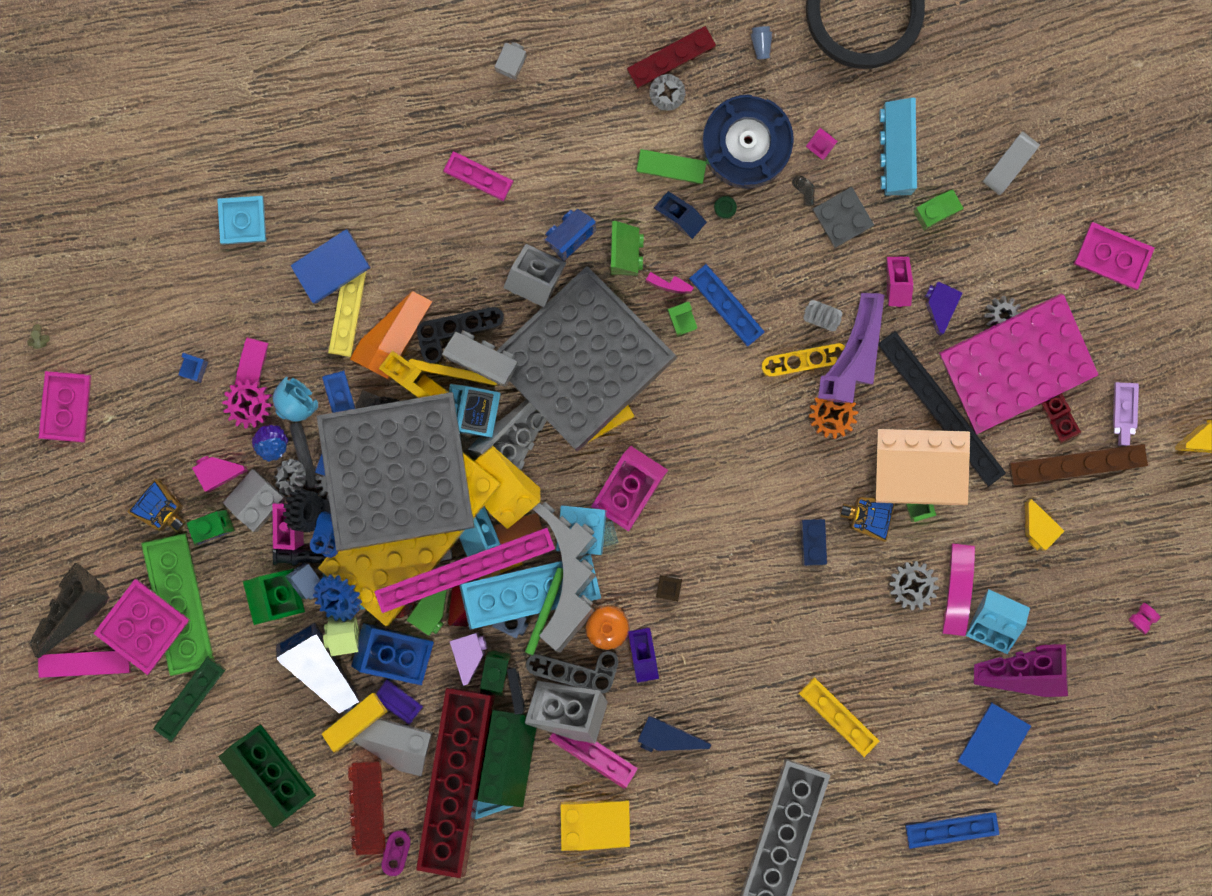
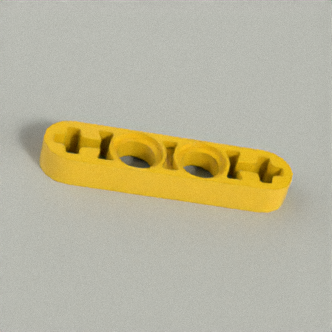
[761,343,845,377]

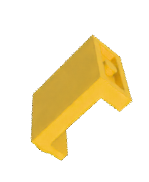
[379,350,449,398]

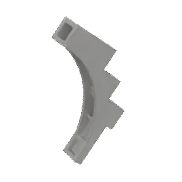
[532,502,597,653]

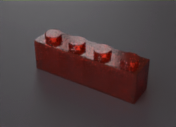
[348,760,385,855]

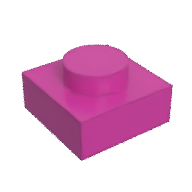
[806,128,838,160]

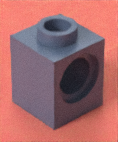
[285,563,320,600]
[492,617,529,639]

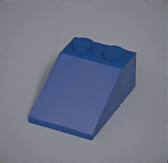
[545,209,596,262]
[351,623,434,685]

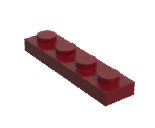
[627,26,716,89]

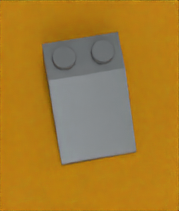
[525,681,608,744]

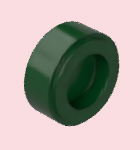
[714,196,737,219]

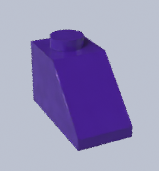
[925,282,962,336]
[628,628,659,683]

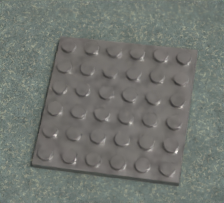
[497,266,677,452]
[317,392,475,552]

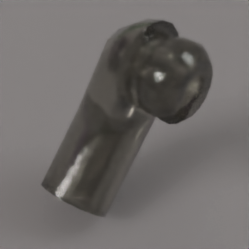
[792,176,815,206]

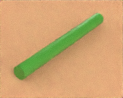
[525,567,563,656]

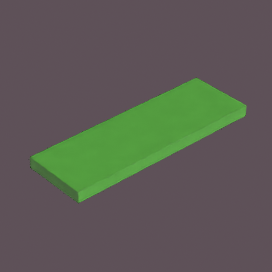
[141,533,214,676]

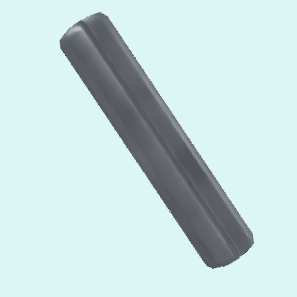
[289,422,318,489]

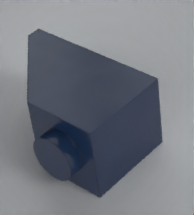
[654,191,707,239]

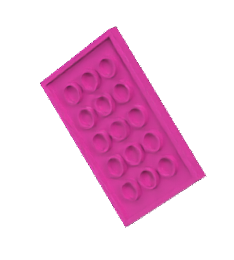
[939,293,1098,434]

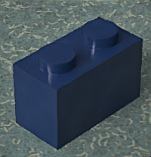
[800,519,827,566]

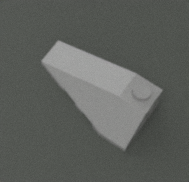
[468,399,547,470]
[343,711,433,776]

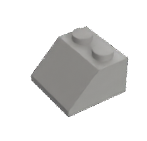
[504,244,566,307]
[223,469,286,532]

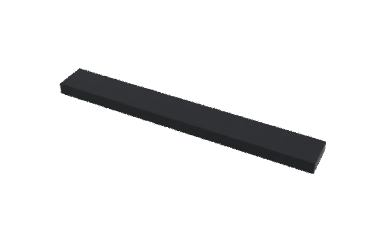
[878,331,1006,487]

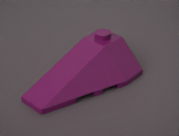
[974,644,1068,697]

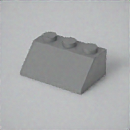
[442,330,518,387]

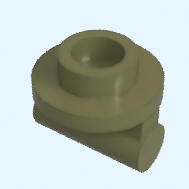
[27,324,50,349]

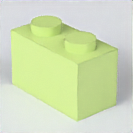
[323,615,359,656]

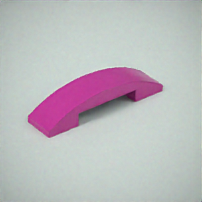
[942,544,975,636]

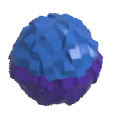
[252,425,288,462]

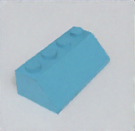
[879,98,917,195]

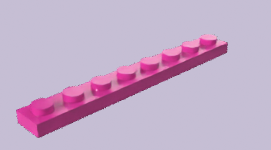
[374,528,555,613]

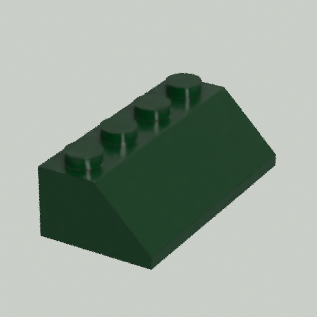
[477,710,537,808]
[218,724,316,828]

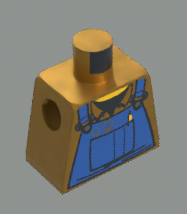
[127,479,186,532]
[840,497,895,542]

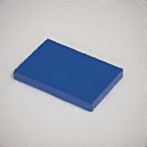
[290,229,371,304]
[957,703,1031,785]

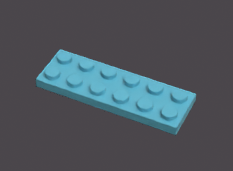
[459,554,601,630]

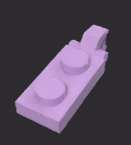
[1113,382,1139,446]

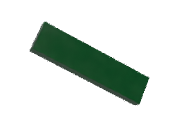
[153,656,226,742]

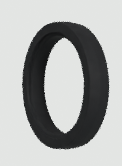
[806,0,925,69]

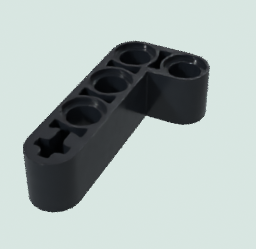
[417,307,505,364]

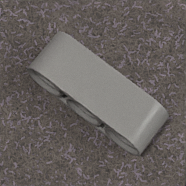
[982,131,1040,195]

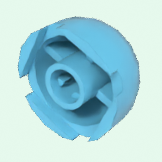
[272,377,318,422]

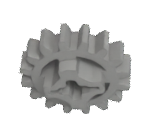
[889,561,939,610]

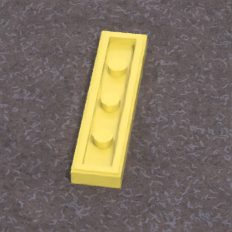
[328,271,367,357]

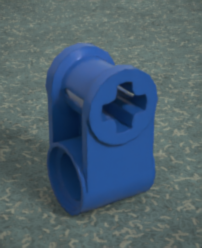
[310,511,338,558]

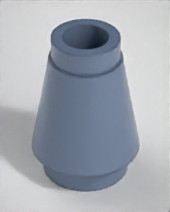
[750,26,772,60]

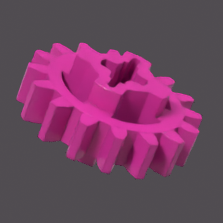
[222,379,273,428]

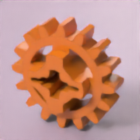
[808,397,858,439]

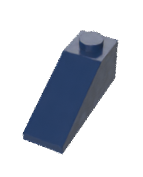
[637,715,711,752]

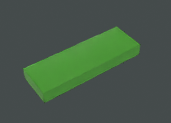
[636,149,706,184]

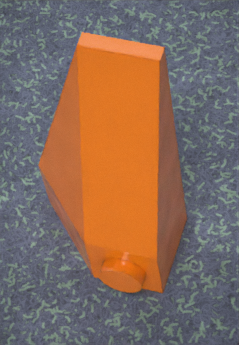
[350,291,432,381]

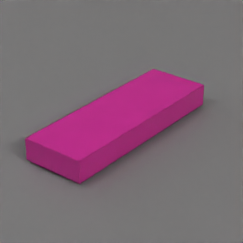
[443,151,514,202]

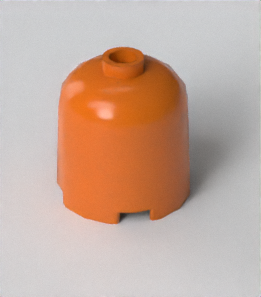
[585,605,630,650]

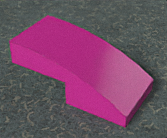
[646,272,694,294]
[235,337,269,385]

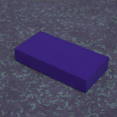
[376,679,423,725]

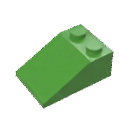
[611,221,644,276]

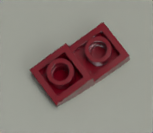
[1041,393,1081,444]

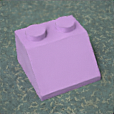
[450,632,488,686]

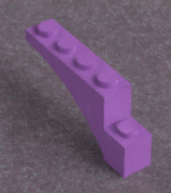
[818,293,884,403]

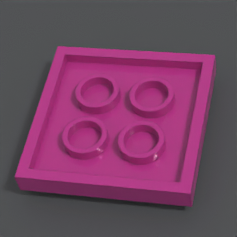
[93,579,190,675]

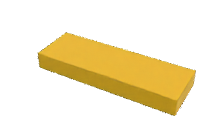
[322,693,388,752]

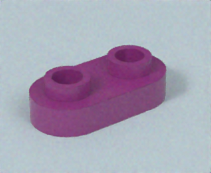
[381,830,411,876]

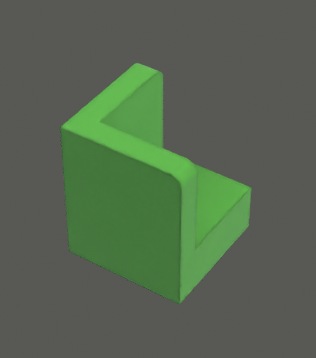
[667,302,697,336]
[906,504,936,522]

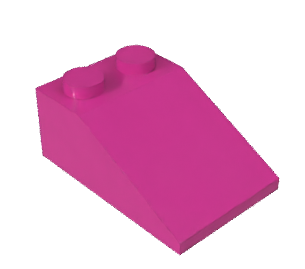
[591,446,668,531]

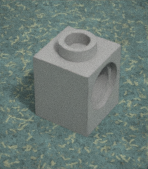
[495,42,527,80]

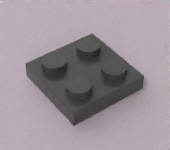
[812,187,874,249]

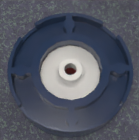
[702,95,794,189]

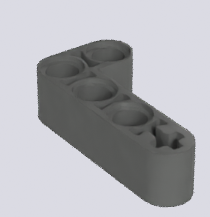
[526,650,618,694]

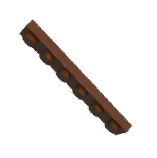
[1009,444,1148,486]

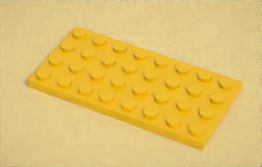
[318,452,501,626]

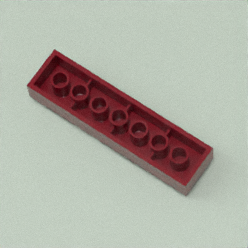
[416,687,495,879]

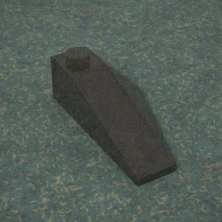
[29,563,110,658]

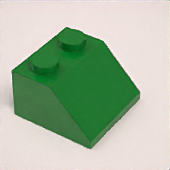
[242,568,305,625]

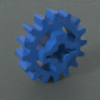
[313,574,362,622]

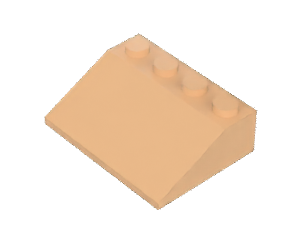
[876,429,970,505]

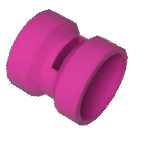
[1128,603,1161,635]

